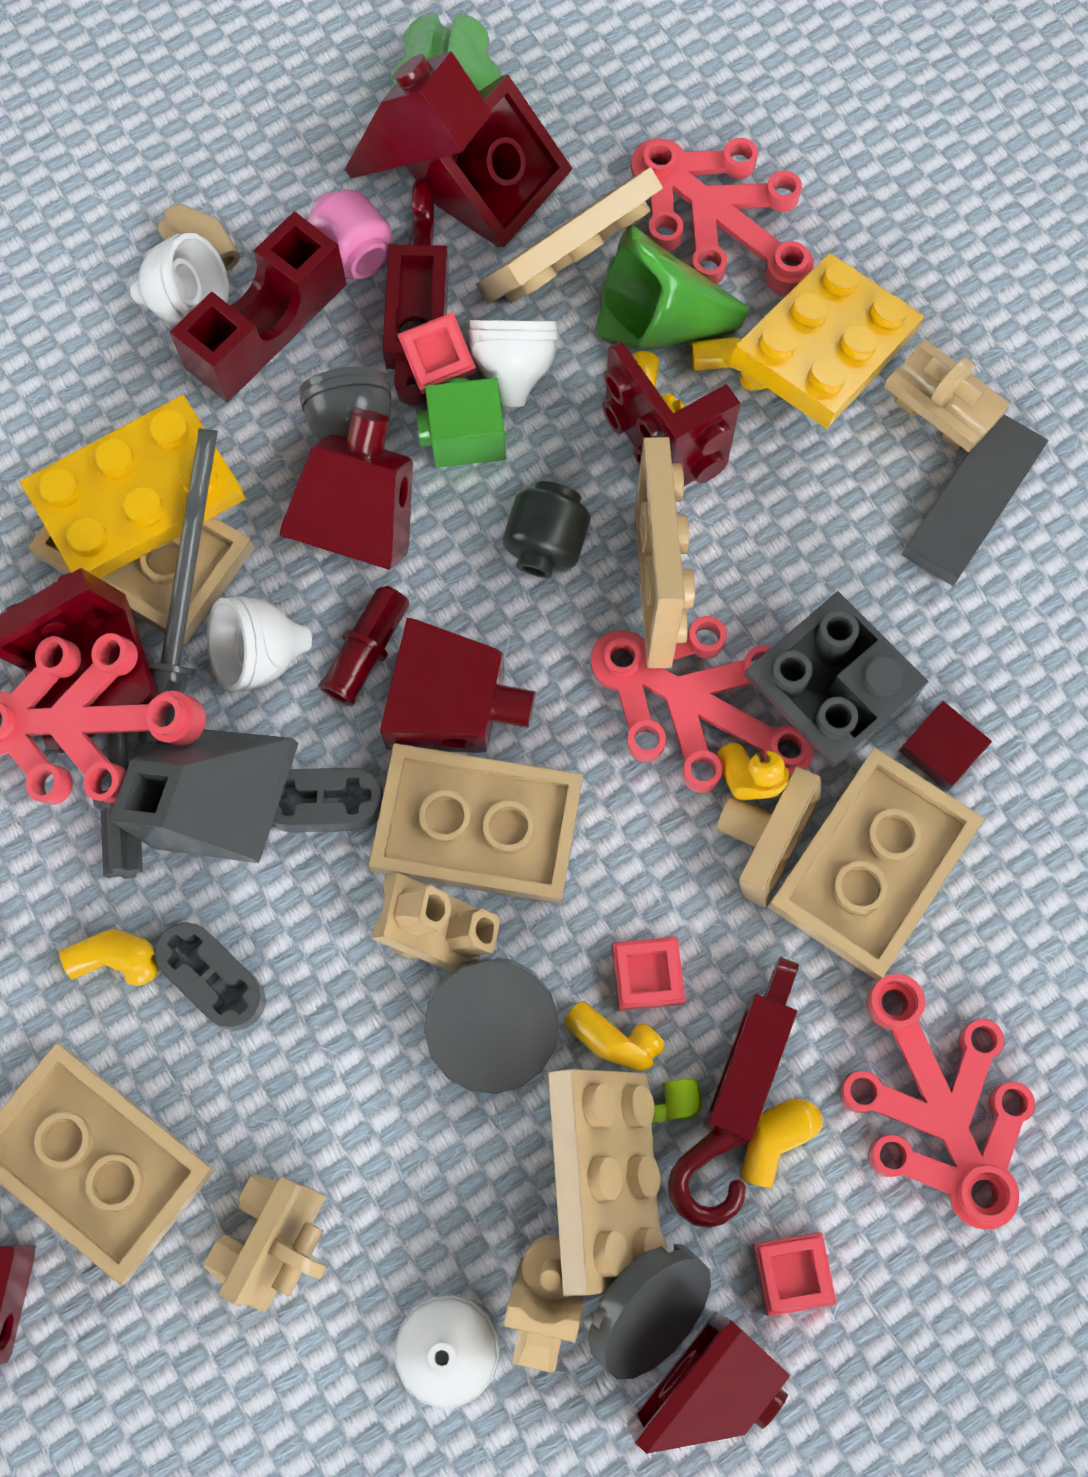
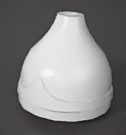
[130,233,229,325]
[468,320,559,407]
[207,596,312,692]
[394,1294,500,1409]

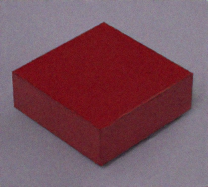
[899,701,992,792]

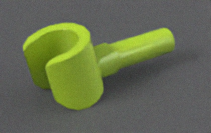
[651,1079,702,1124]

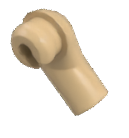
[158,204,240,271]

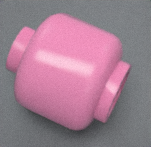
[308,189,392,279]

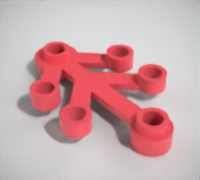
[631,138,814,296]
[590,616,814,793]
[0,633,206,805]
[839,974,1035,1230]

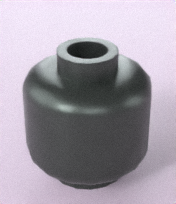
[503,481,591,578]

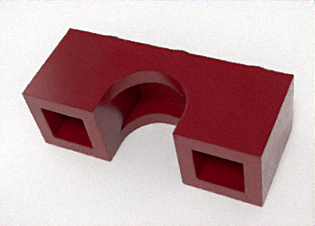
[169,211,347,403]

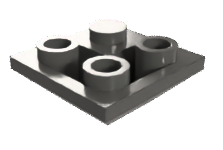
[744,591,929,767]
[109,729,299,863]

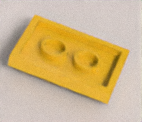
[729,253,925,429]
[19,394,246,579]

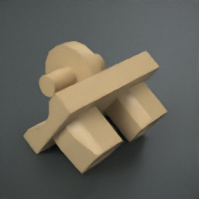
[884,339,1011,453]
[371,872,500,972]
[204,1174,328,1312]
[503,1235,585,1372]

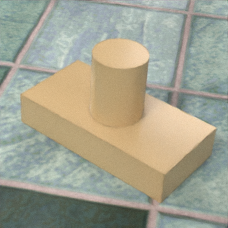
[717,766,822,908]

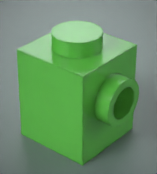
[416,377,506,468]

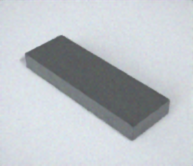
[901,414,1049,587]

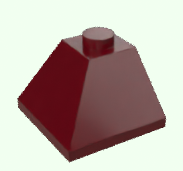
[406,75,573,247]
[627,1311,790,1454]

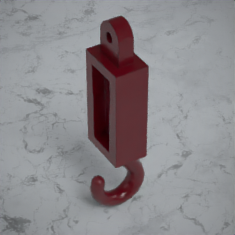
[383,178,449,406]
[668,957,799,1228]

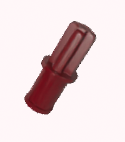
[318,586,409,706]

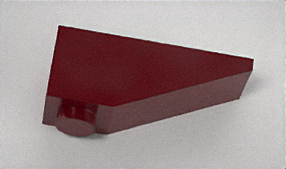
[344,51,492,179]

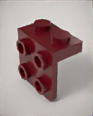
[602,341,741,486]
[0,568,157,753]

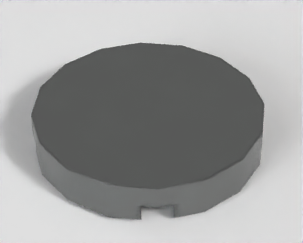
[424,957,559,1094]
[588,1244,711,1379]

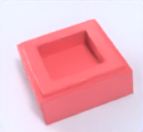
[397,312,477,395]
[611,937,686,1012]
[752,1232,837,1317]

